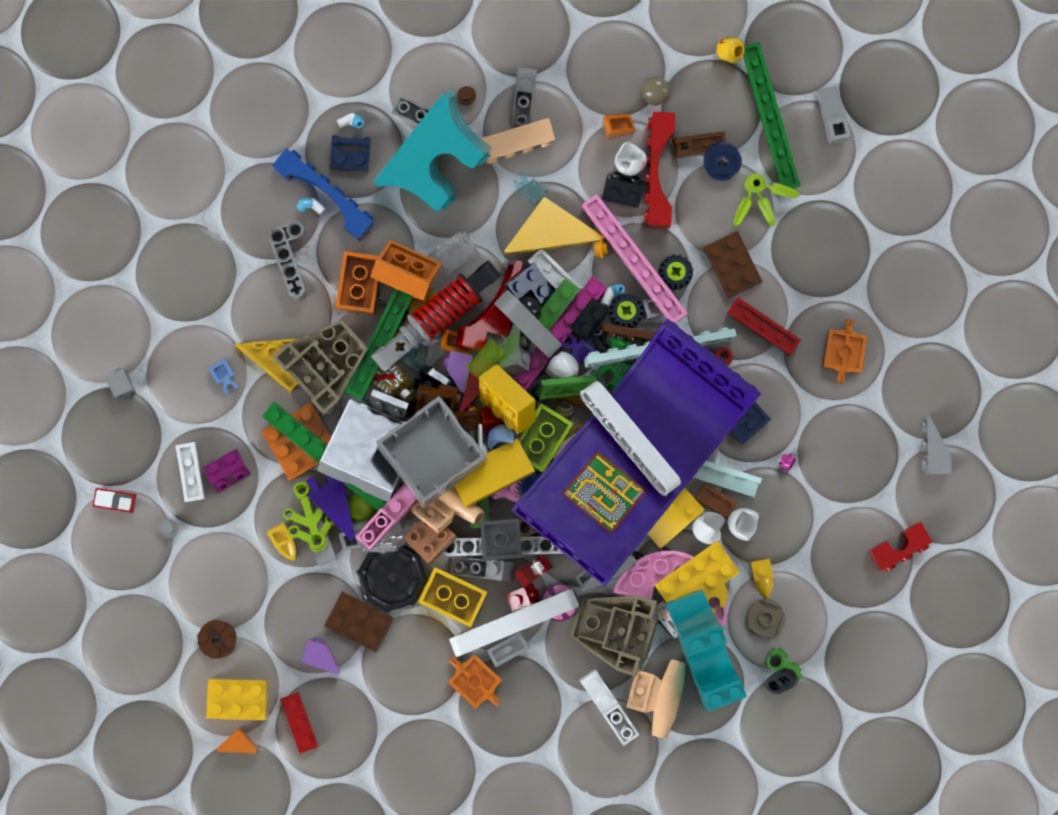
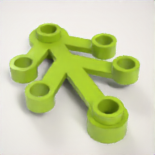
[283,482,335,552]

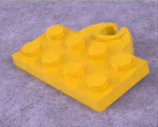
[654,540,740,613]

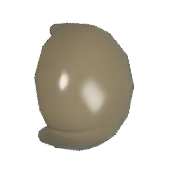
[641,76,671,106]

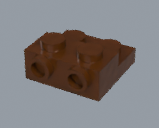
[415,384,461,414]

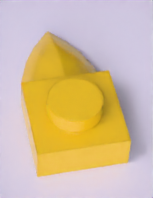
[267,522,296,561]
[750,558,773,599]

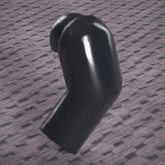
[593,328,609,354]

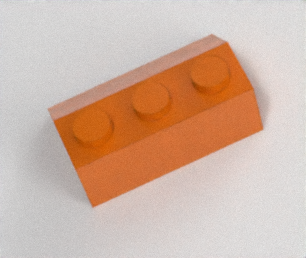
[371,240,442,301]

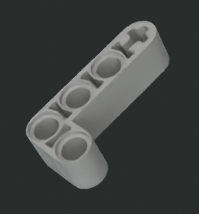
[269,221,307,301]
[494,290,562,358]

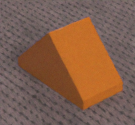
[602,114,636,141]
[440,329,471,355]
[217,728,259,754]

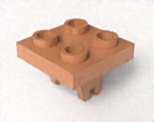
[403,519,457,565]

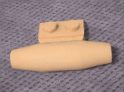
[410,487,485,534]
[626,659,686,739]

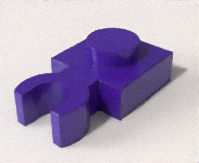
[561,333,596,365]

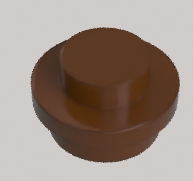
[457,86,476,105]

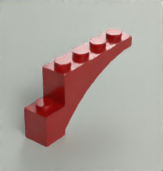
[455,260,523,351]

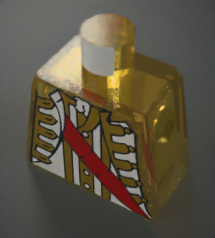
[370,361,413,402]

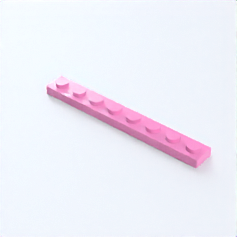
[581,194,688,323]

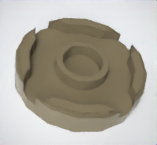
[746,599,785,638]

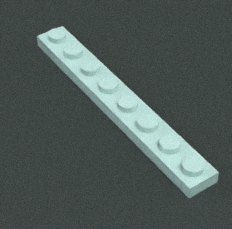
[584,327,736,368]

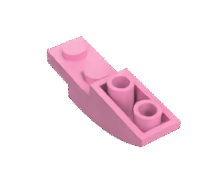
[356,483,417,550]

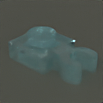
[513,173,548,206]

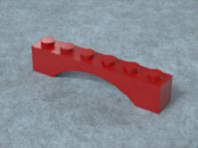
[644,112,675,229]

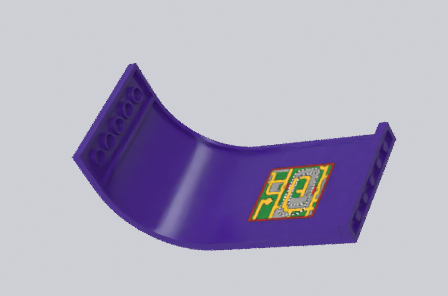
[512,318,761,587]

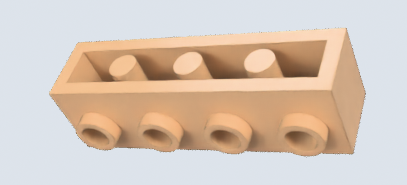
[481,118,555,164]

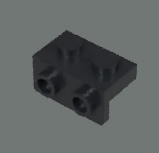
[602,172,645,208]
[569,298,609,342]

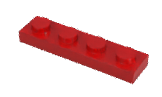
[726,297,801,356]

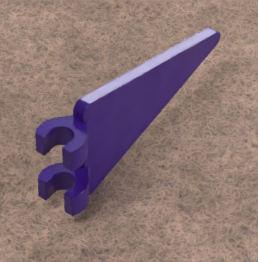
[306,475,356,541]

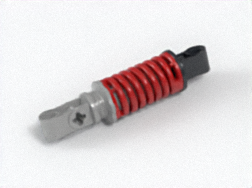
[371,260,501,371]

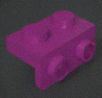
[203,449,251,493]

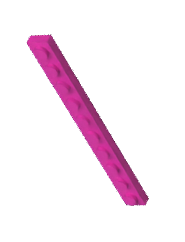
[482,276,607,436]

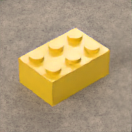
[479,364,535,434]
[418,567,488,627]
[206,678,270,720]

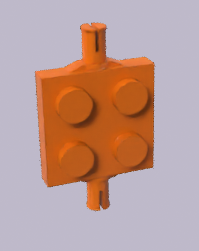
[823,319,867,384]
[448,654,502,709]

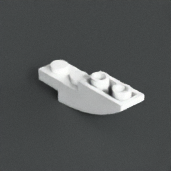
[579,669,639,746]

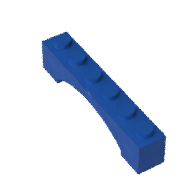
[272,148,374,242]

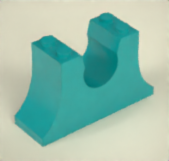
[373,89,492,212]
[666,589,747,711]

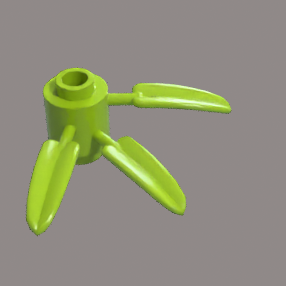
[733,174,800,226]

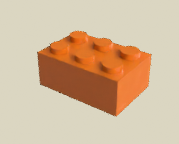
[335,251,380,316]

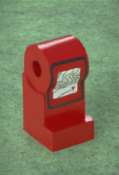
[514,555,552,587]

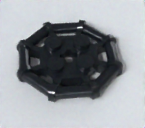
[356,540,428,613]

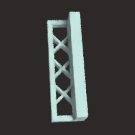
[693,461,762,498]

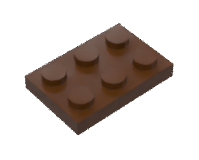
[703,231,763,299]
[324,591,394,652]

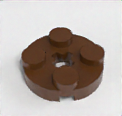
[197,620,237,659]

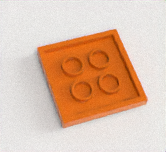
[261,402,331,481]

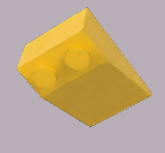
[647,488,705,549]

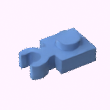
[209,359,239,395]

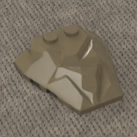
[272,320,368,415]

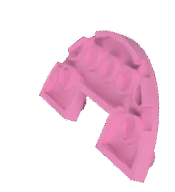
[613,551,727,626]

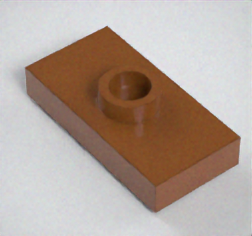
[695,483,738,519]

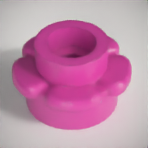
[779,453,796,471]

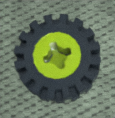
[658,254,693,290]
[609,293,644,328]

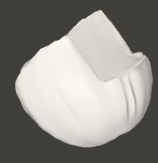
[615,142,647,176]
[546,351,579,379]
[727,508,759,541]
[693,512,725,544]

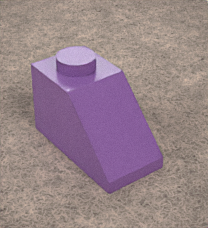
[444,351,474,394]
[301,637,341,675]

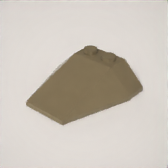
[570,596,658,677]

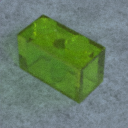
[466,339,507,379]

